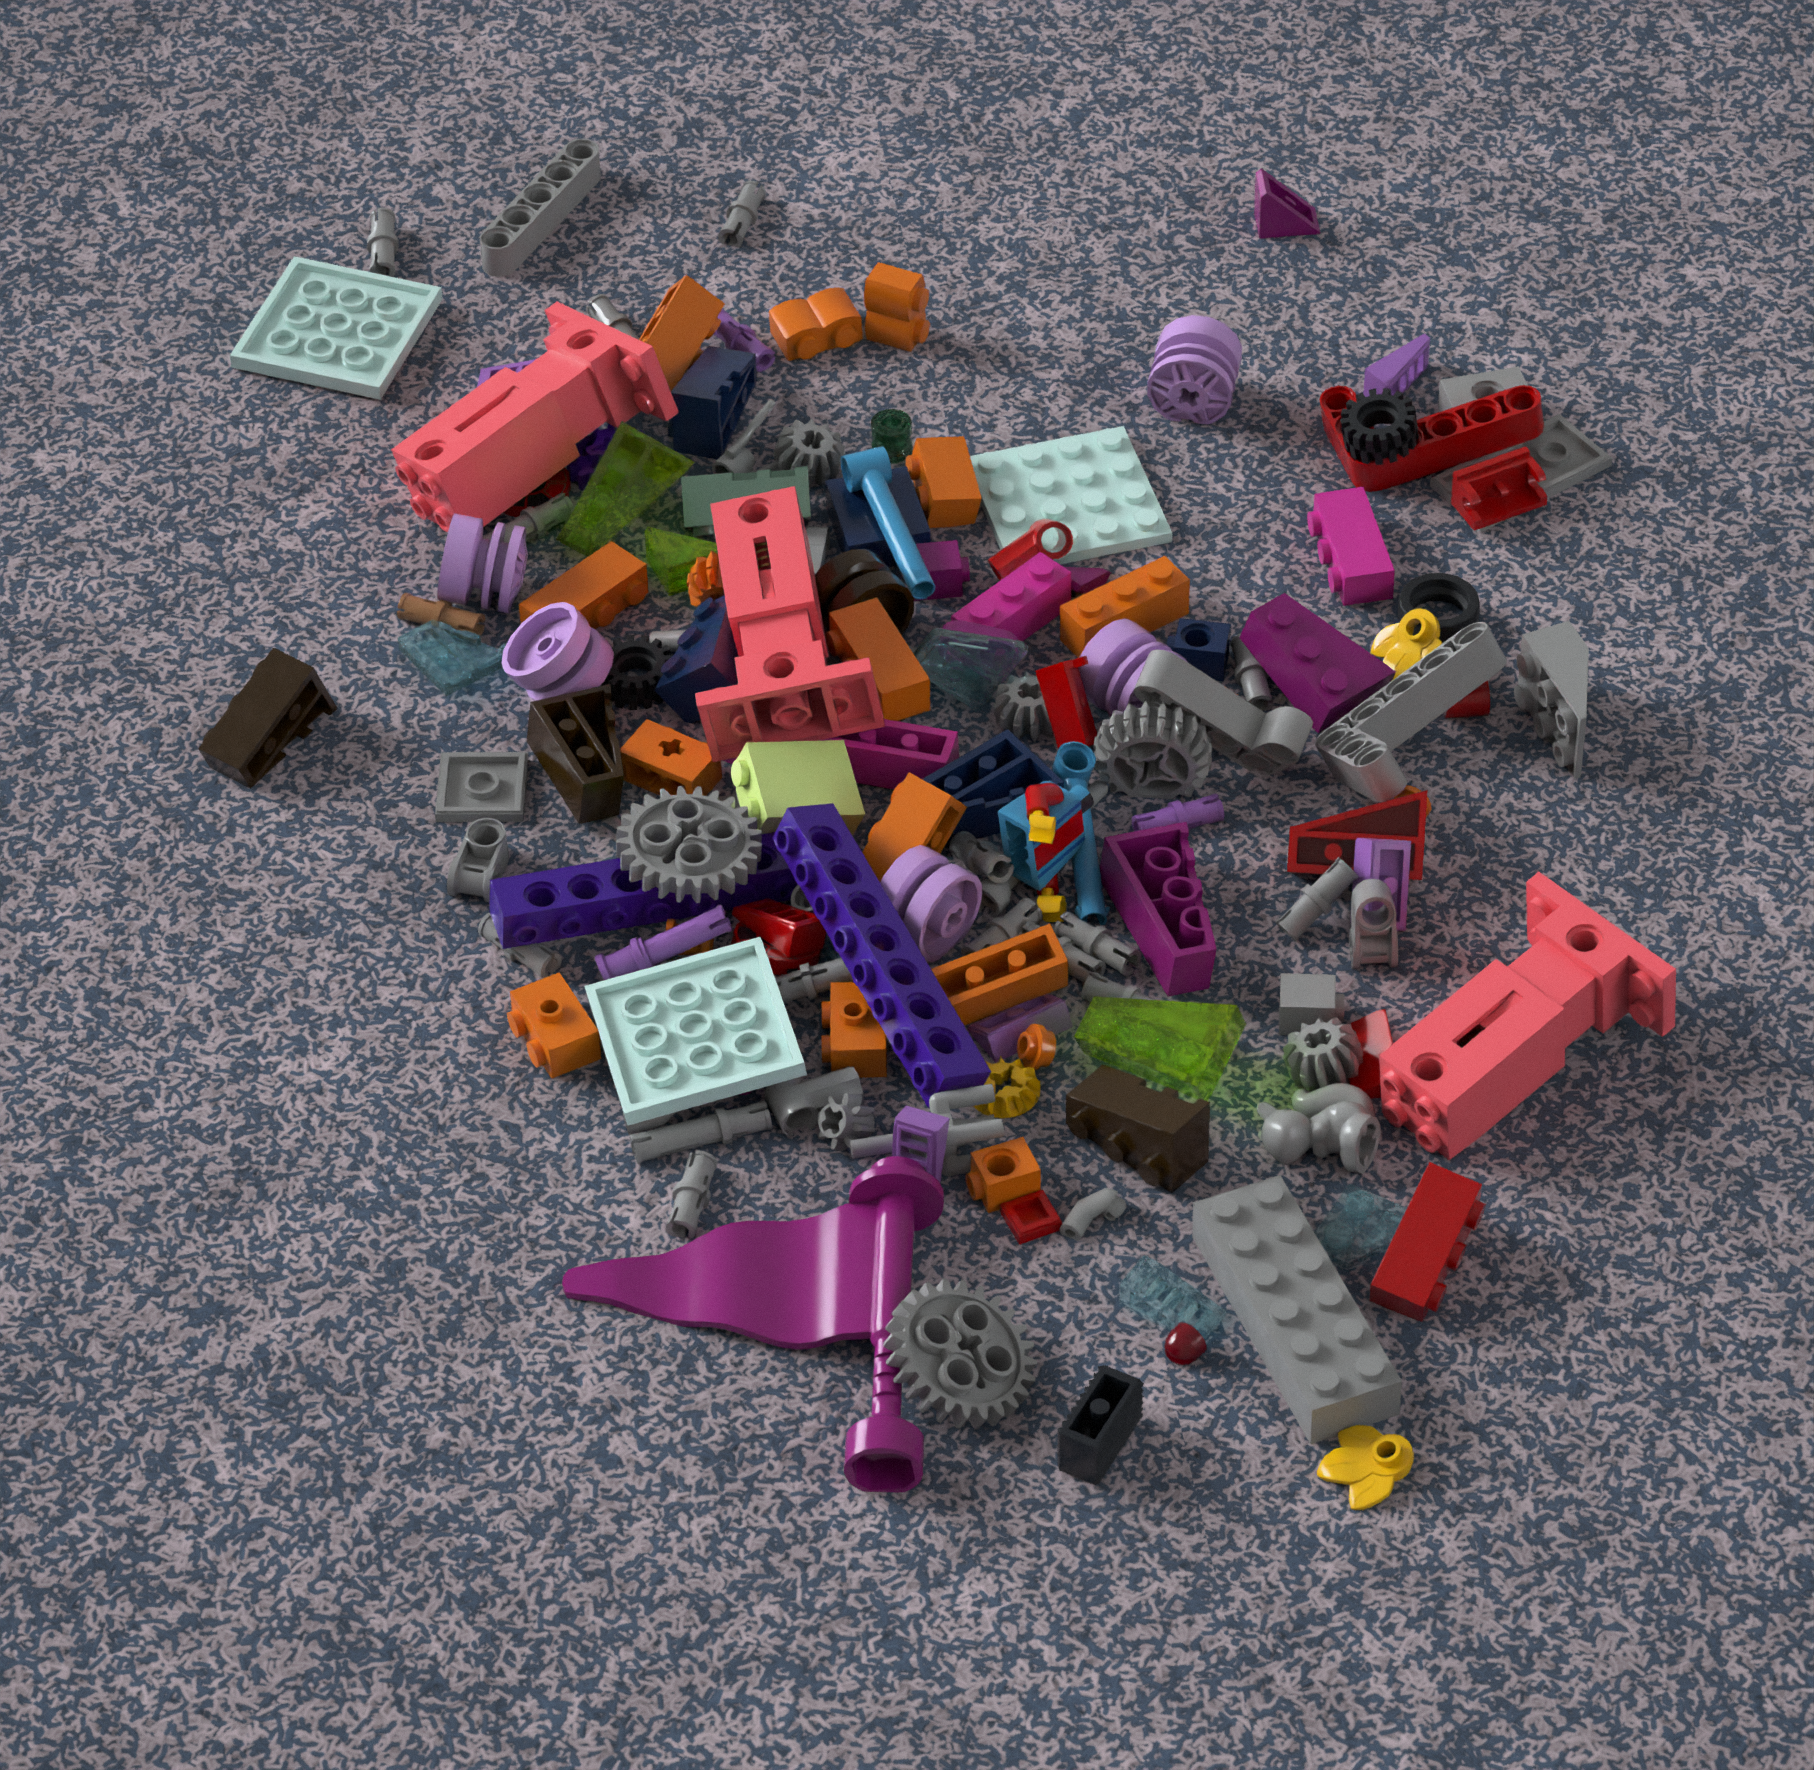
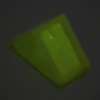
[644,526,718,596]

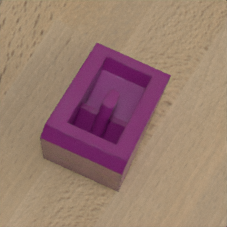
[1254,168,1321,239]

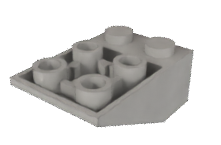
[1514,621,1589,779]

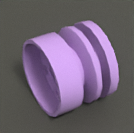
[1147,315,1242,424]
[437,513,528,614]
[1078,618,1187,717]

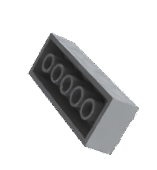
[1192,1175,1402,1444]

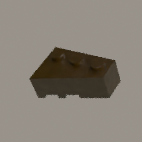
[198,647,338,789]
[527,684,624,824]
[1066,1064,1210,1193]

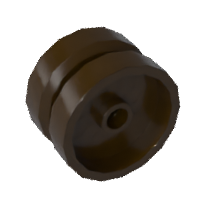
[815,549,914,635]

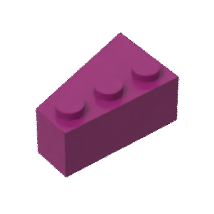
[1239,593,1396,733]

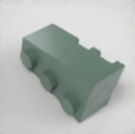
[681,466,811,536]

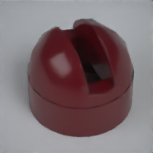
[1164,1322,1207,1365]

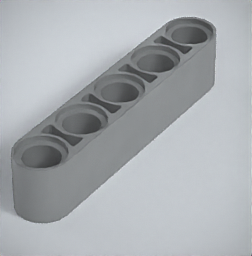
[480,138,601,277]

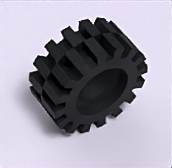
[1340,388,1419,465]
[600,635,673,710]

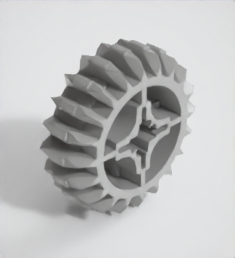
[1093,701,1212,799]

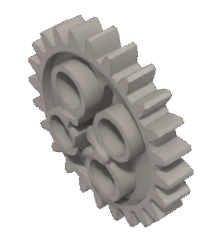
[616,786,762,903]
[883,1278,1037,1430]

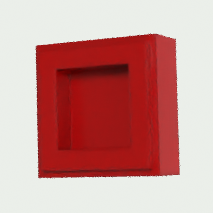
[1000,1189,1062,1245]

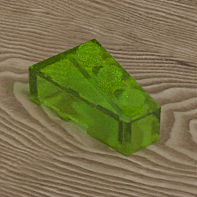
[556,421,695,557]
[1074,996,1246,1101]

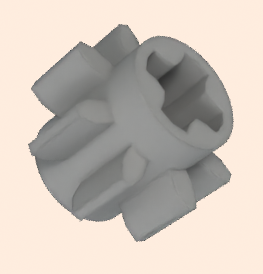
[818,1093,875,1151]

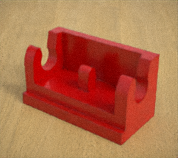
[1451,446,1548,531]
[1035,656,1097,749]

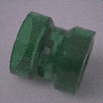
[871,409,912,464]

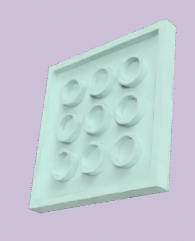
[230,256,443,400]
[970,426,1172,564]
[585,937,807,1126]

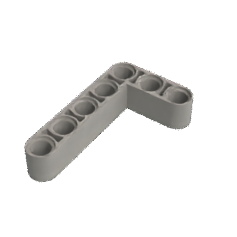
[1315,622,1507,802]

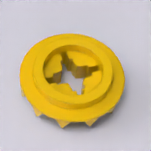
[973,1056,1040,1118]

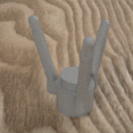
[712,399,778,474]

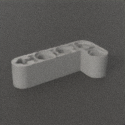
[1134,650,1313,775]

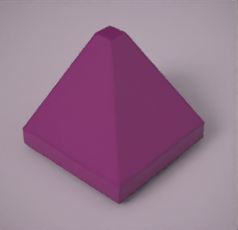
[1065,567,1111,594]

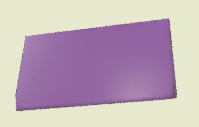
[1350,838,1411,931]
[967,994,1073,1063]

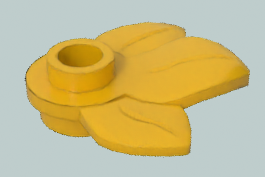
[1370,608,1443,680]
[1317,1425,1414,1510]

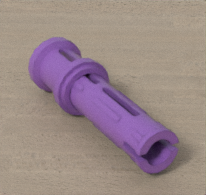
[595,904,733,980]

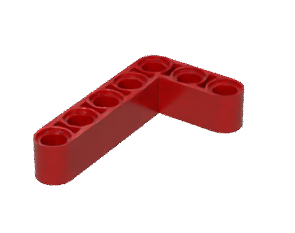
[1319,385,1544,492]

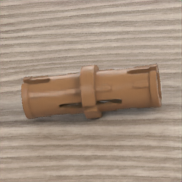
[397,593,485,641]

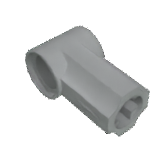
[764,1066,864,1136]

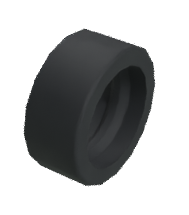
[1397,573,1480,643]

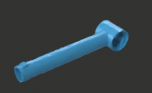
[841,446,935,600]
[1051,741,1110,925]

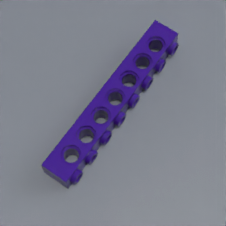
[772,803,991,1108]
[489,832,798,949]

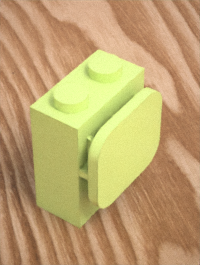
[731,740,865,835]

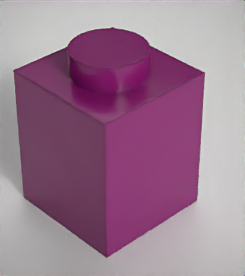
[914,540,970,601]

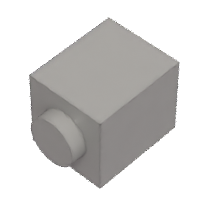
[1279,973,1344,1035]

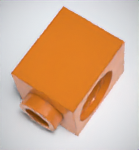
[965,1137,1041,1213]

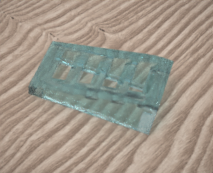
[1119,1255,1226,1340]

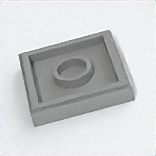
[435,752,529,822]

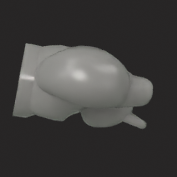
[1257,1083,1381,1174]

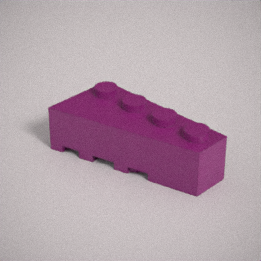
[1099,822,1217,997]

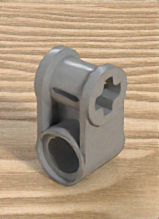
[447,818,509,903]
[1349,878,1398,969]

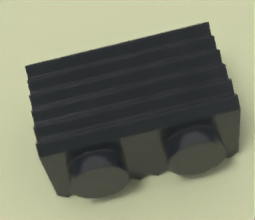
[1057,1365,1144,1485]

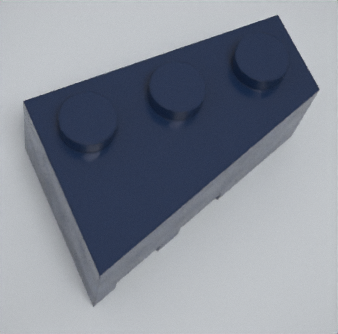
[668,346,757,459]
[654,595,739,724]
[922,729,1064,847]

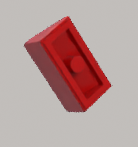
[1348,1009,1393,1099]

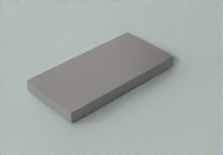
[1430,414,1612,532]

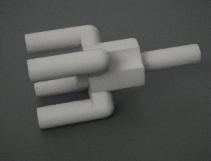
[849,1084,1004,1176]

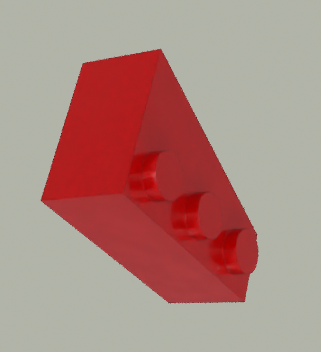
[1287,790,1428,880]
[1369,1162,1486,1322]

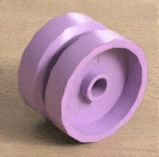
[502,602,614,701]
[880,845,982,962]

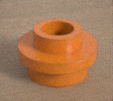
[1017,1024,1056,1070]

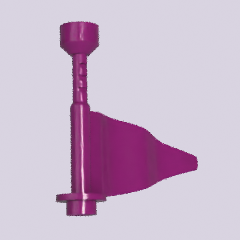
[562,1156,944,1493]

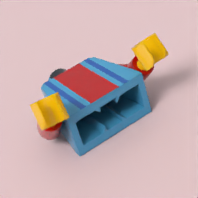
[998,781,1094,922]

